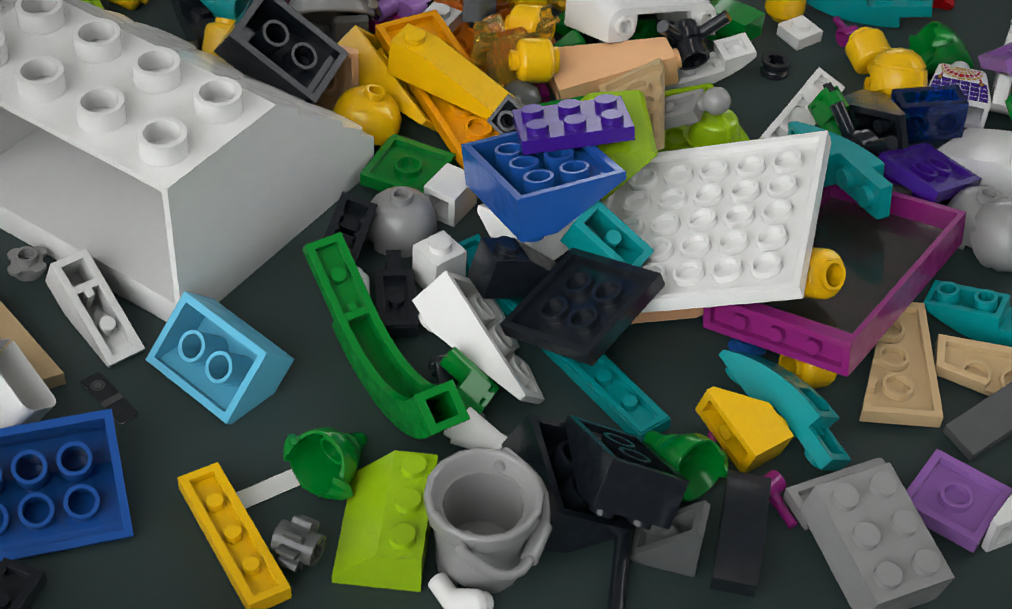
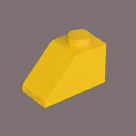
[695,386,794,473]

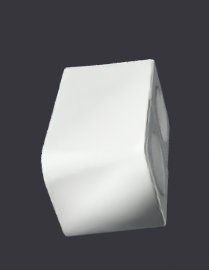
[0,338,56,428]

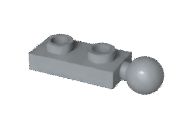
[665,87,731,130]

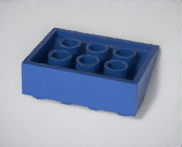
[461,131,626,243]
[0,408,134,562]

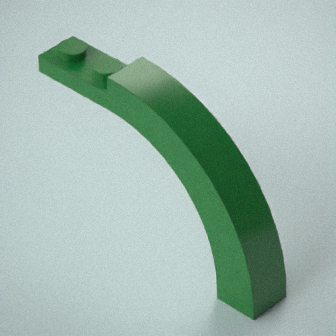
[303,232,470,439]

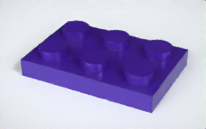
[512,94,635,155]
[878,142,982,203]

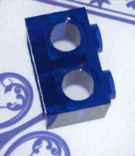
[891,85,969,143]

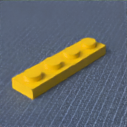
[177,462,292,609]

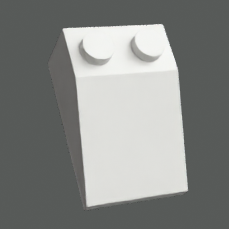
[937,127,1012,199]

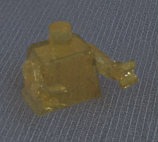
[468,4,560,88]

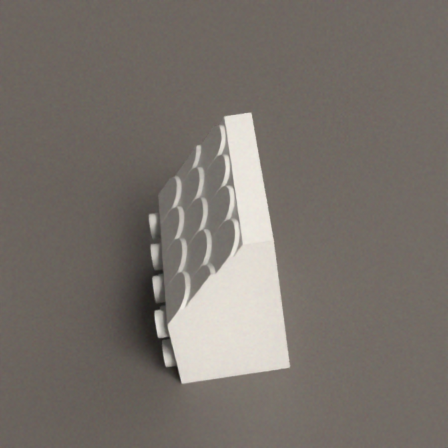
[0,0,374,322]

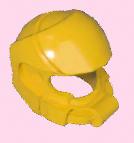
[863,48,928,115]

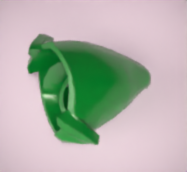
[908,21,974,74]
[283,427,368,500]
[645,430,728,502]

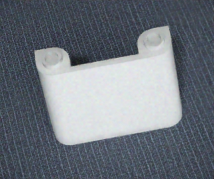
[564,0,717,43]

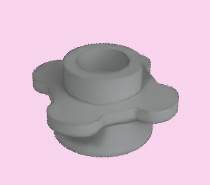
[7,246,47,281]

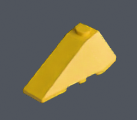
[387,23,517,120]

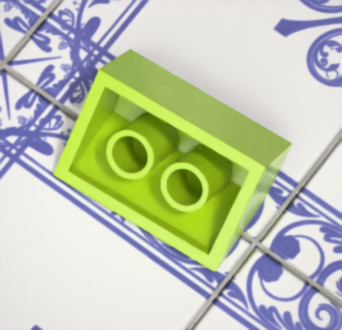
[580,90,658,201]
[331,450,438,592]

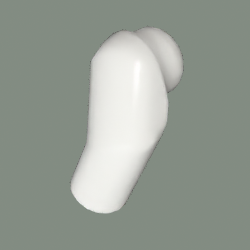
[428,572,494,609]

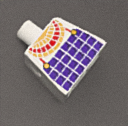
[919,61,991,128]

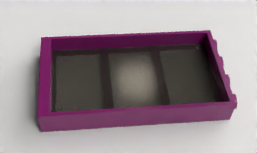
[703,184,966,377]

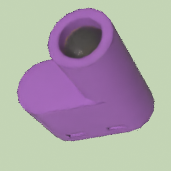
[373,0,434,22]

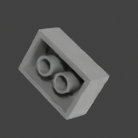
[800,462,955,609]

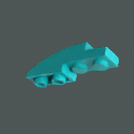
[807,0,934,28]
[788,121,893,220]
[923,280,1012,347]
[718,349,852,471]

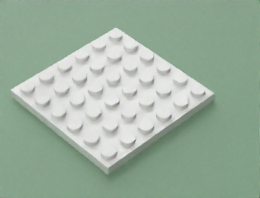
[602,130,831,313]

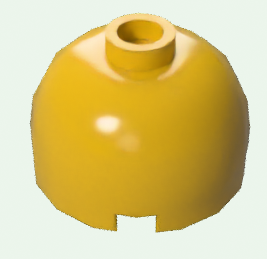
[332,84,402,148]

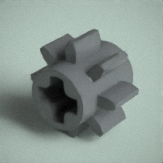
[270,514,327,572]

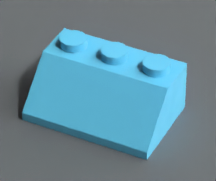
[145,291,294,424]

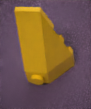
[337,25,437,132]

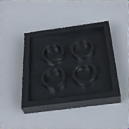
[500,247,665,366]

